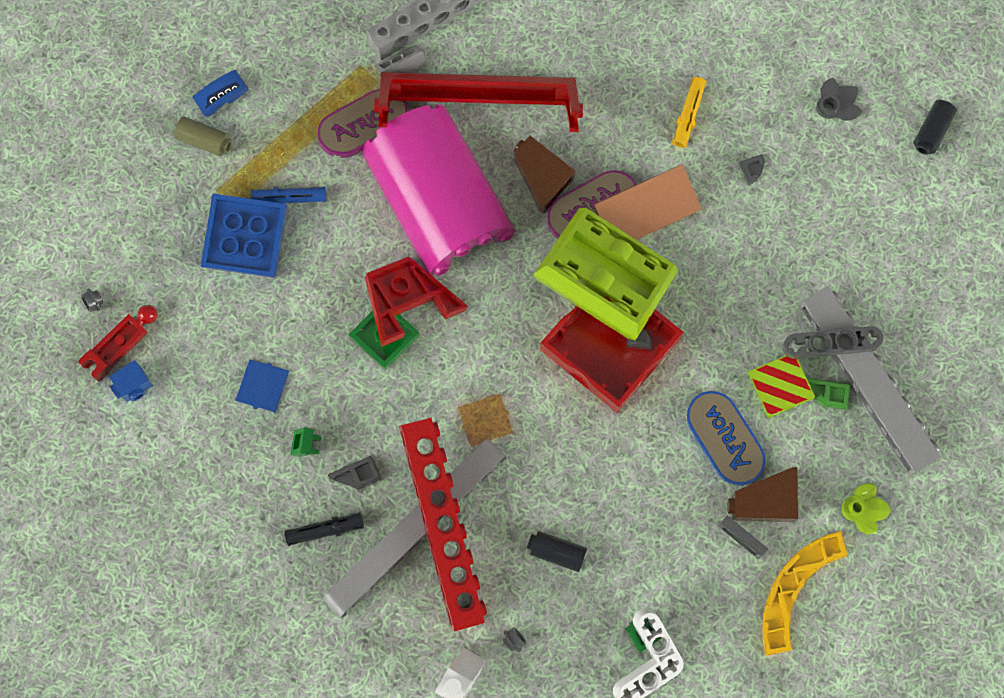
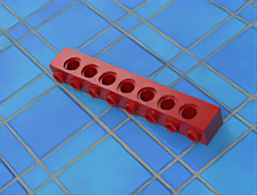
[398,417,487,632]

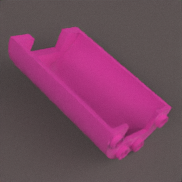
[362,104,517,276]

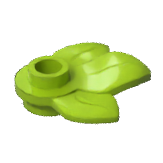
[841,483,891,535]

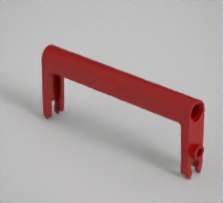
[374,72,583,132]

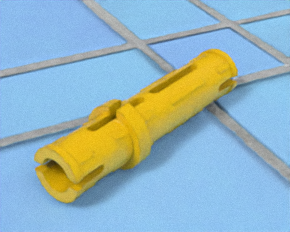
[672,77,707,148]

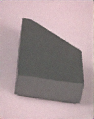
[328,455,382,490]

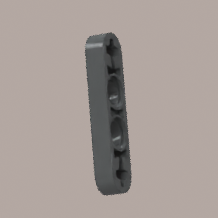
[782,326,883,359]

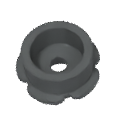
[81,288,103,312]
[503,627,527,652]

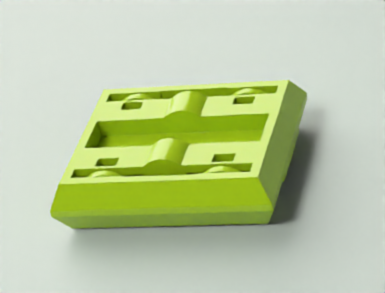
[533,208,678,340]

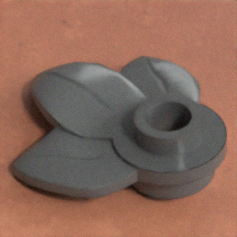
[816,78,862,121]

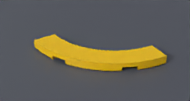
[762,531,848,656]

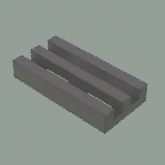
[719,515,768,559]

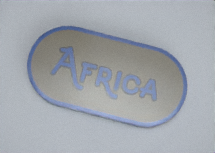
[687,391,765,486]

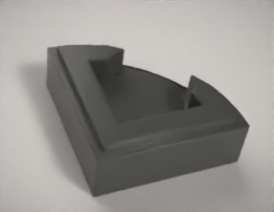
[739,154,764,186]
[626,328,652,350]

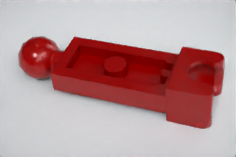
[78,305,158,382]

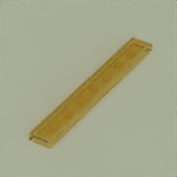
[216,65,377,198]

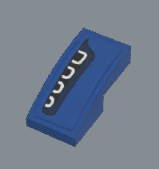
[192,70,249,117]

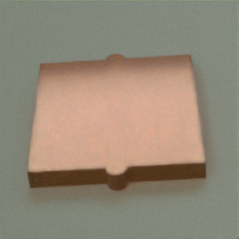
[458,394,513,447]

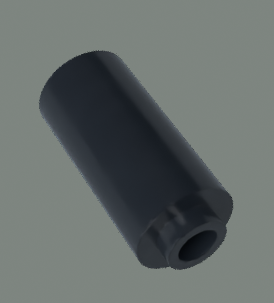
[913,100,957,155]
[527,530,587,572]

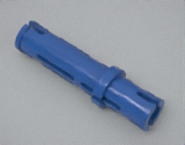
[251,186,326,203]

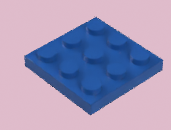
[200,194,287,278]

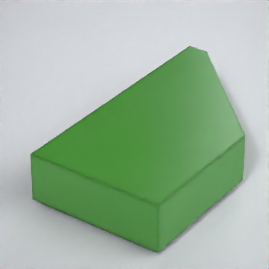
[807,378,851,410]

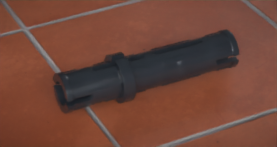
[284,512,364,546]

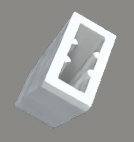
[435,648,486,698]

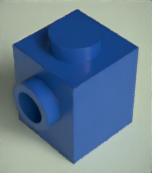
[109,360,153,402]

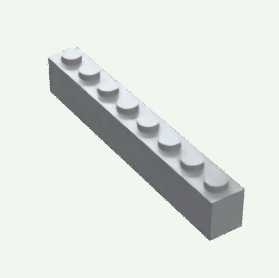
[799,286,941,476]

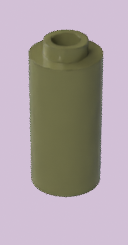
[174,116,232,156]

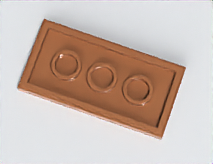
[593,164,702,240]

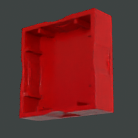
[540,297,684,413]

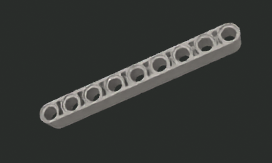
[322,439,506,619]

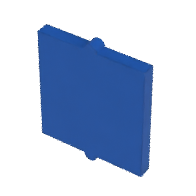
[235,359,289,412]

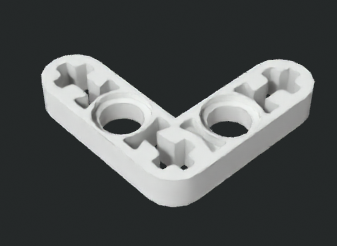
[613,608,684,698]

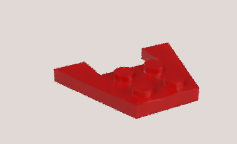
[365,256,468,347]

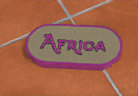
[318,89,407,158]
[547,170,636,238]

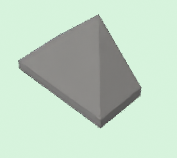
[374,45,425,75]

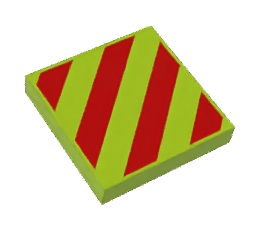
[748,355,815,419]

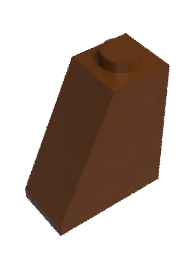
[513,135,575,214]
[727,467,798,522]

